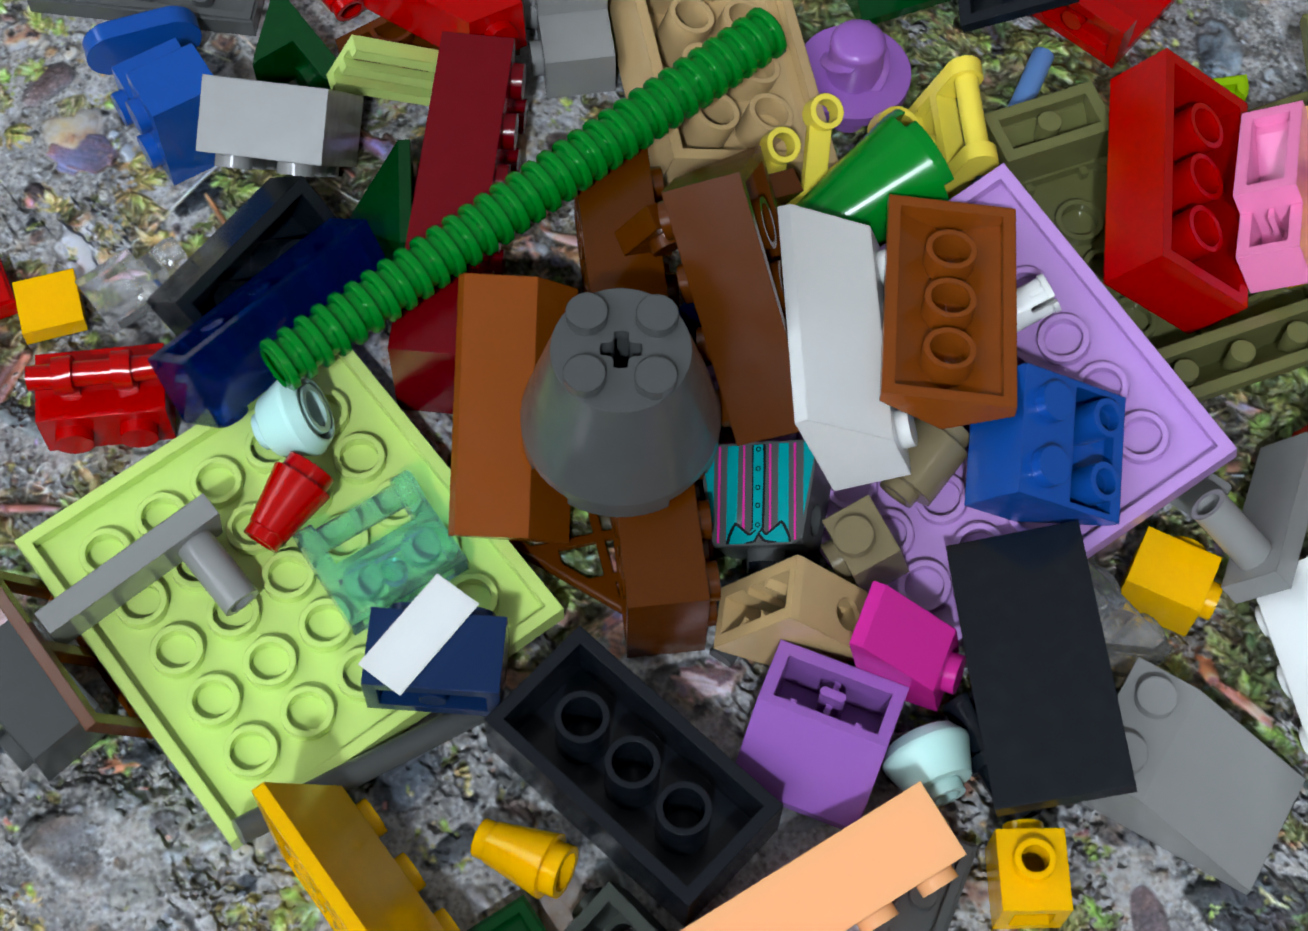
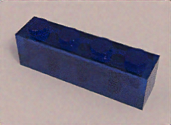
[147,218,386,428]

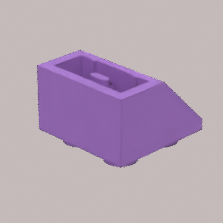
[735,639,910,830]

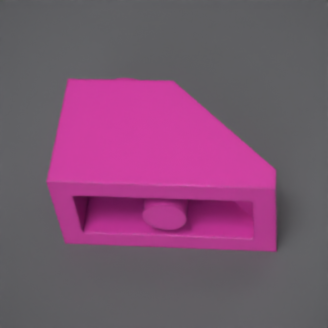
[849,581,966,712]

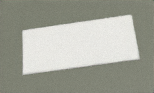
[358,573,479,696]

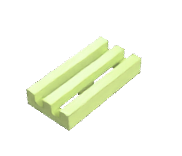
[326,34,439,106]

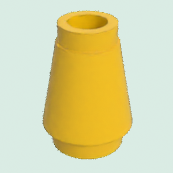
[470,818,579,899]

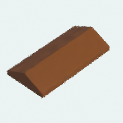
[879,194,1017,429]
[448,273,578,544]

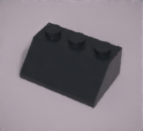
[146,176,377,392]

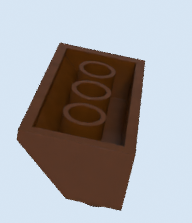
[658,146,800,446]

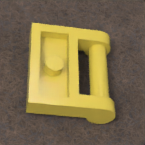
[908,55,999,200]

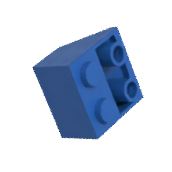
[964,362,1126,526]

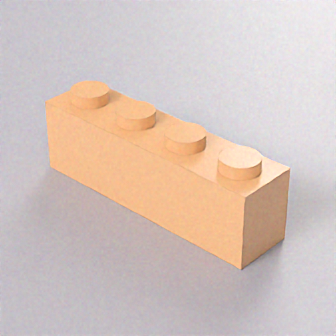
[680,781,967,931]

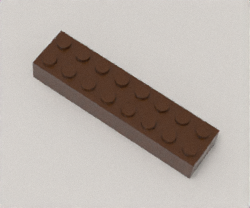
[574,148,721,658]

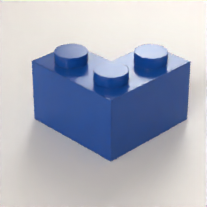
[110,37,215,186]

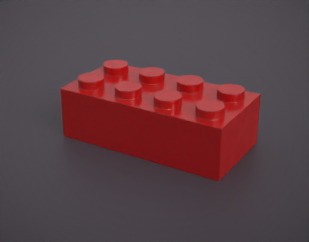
[1103,48,1248,334]

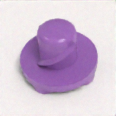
[805,19,911,133]

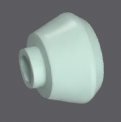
[251,376,335,457]
[883,721,972,807]

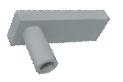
[1191,431,1308,604]
[34,493,259,644]

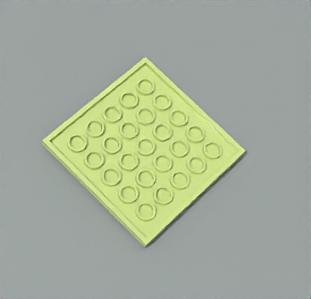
[14,349,564,851]

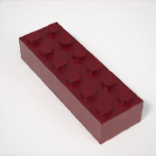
[388,31,528,414]

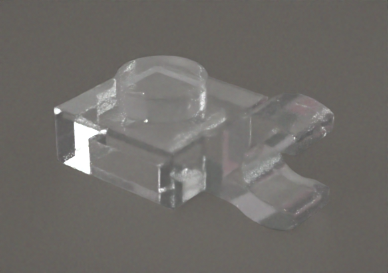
[75,236,187,335]

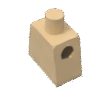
[713,554,868,666]

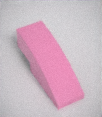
[1233,100,1308,293]

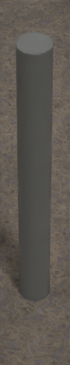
[231,713,485,844]

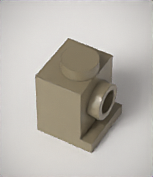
[820,495,910,593]

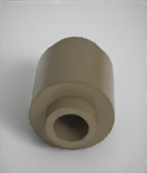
[879,417,969,508]

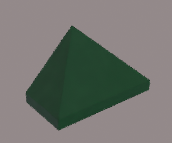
[344,139,415,261]

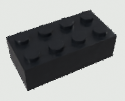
[484,626,784,927]

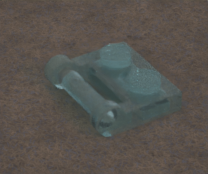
[293,469,469,636]

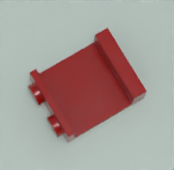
[1032,0,1176,68]

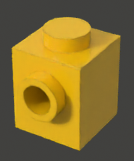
[1112,526,1223,637]
[985,819,1073,929]

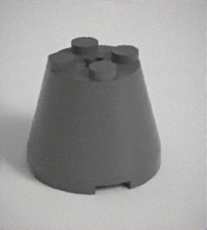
[520,288,721,517]

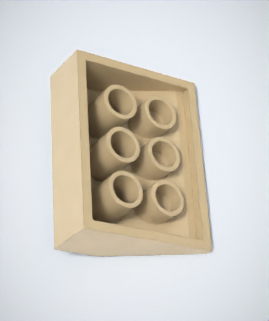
[608,0,838,189]

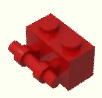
[25,343,176,454]

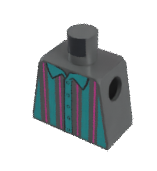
[703,439,831,576]

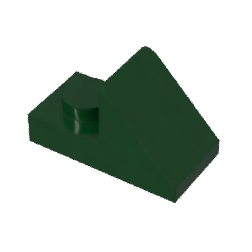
[253,0,336,89]

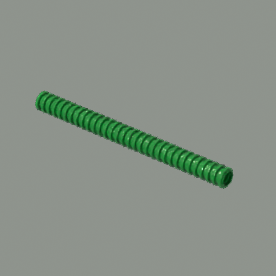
[259,7,787,391]

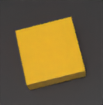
[12,268,88,345]

